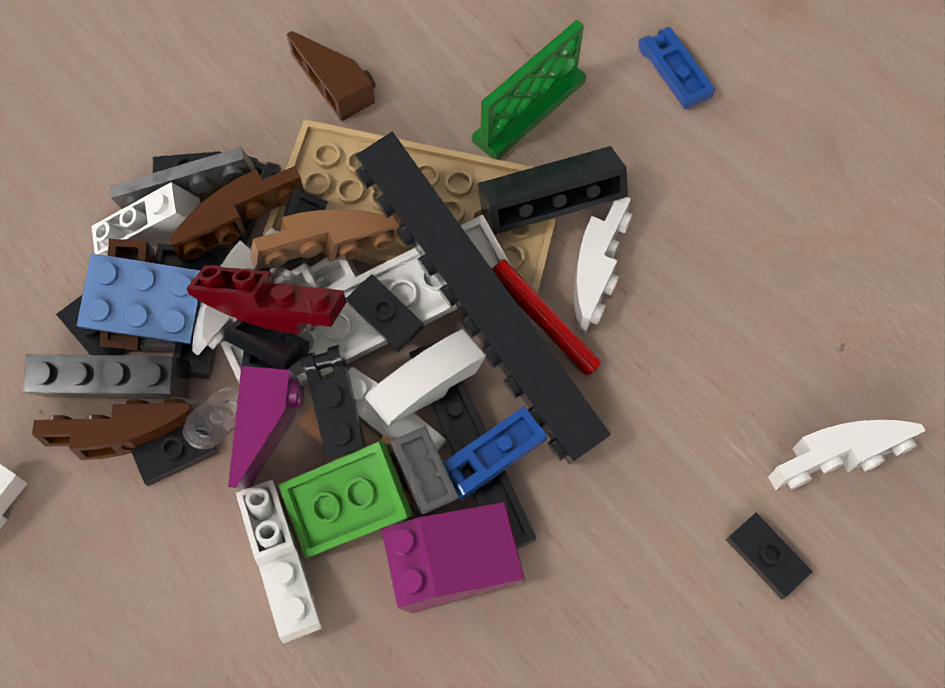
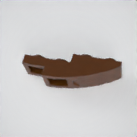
[169,166,304,263]
[32,399,198,460]

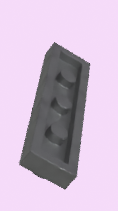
[109,147,255,209]

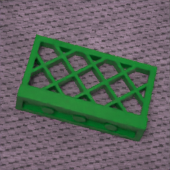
[472,19,586,159]

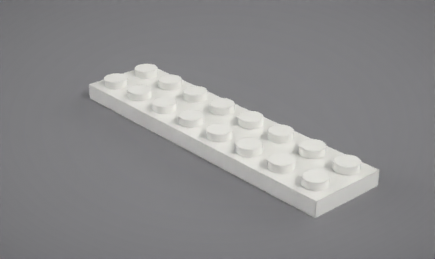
[220,215,511,385]

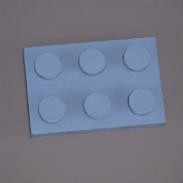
[77,253,200,345]

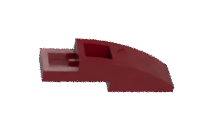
[186,265,347,335]

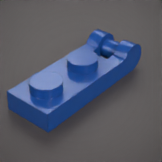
[638,27,715,109]
[443,407,547,502]

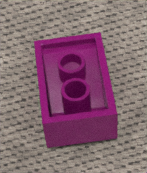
[228,366,304,489]
[381,502,525,613]

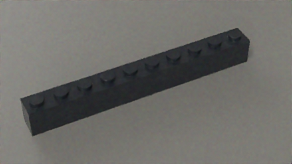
[355,131,611,464]

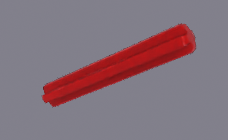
[492,259,601,375]

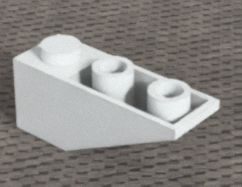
[92,182,200,256]

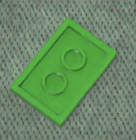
[278,441,413,559]

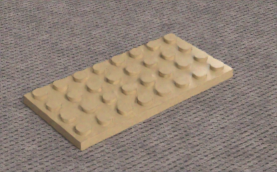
[263,119,557,294]

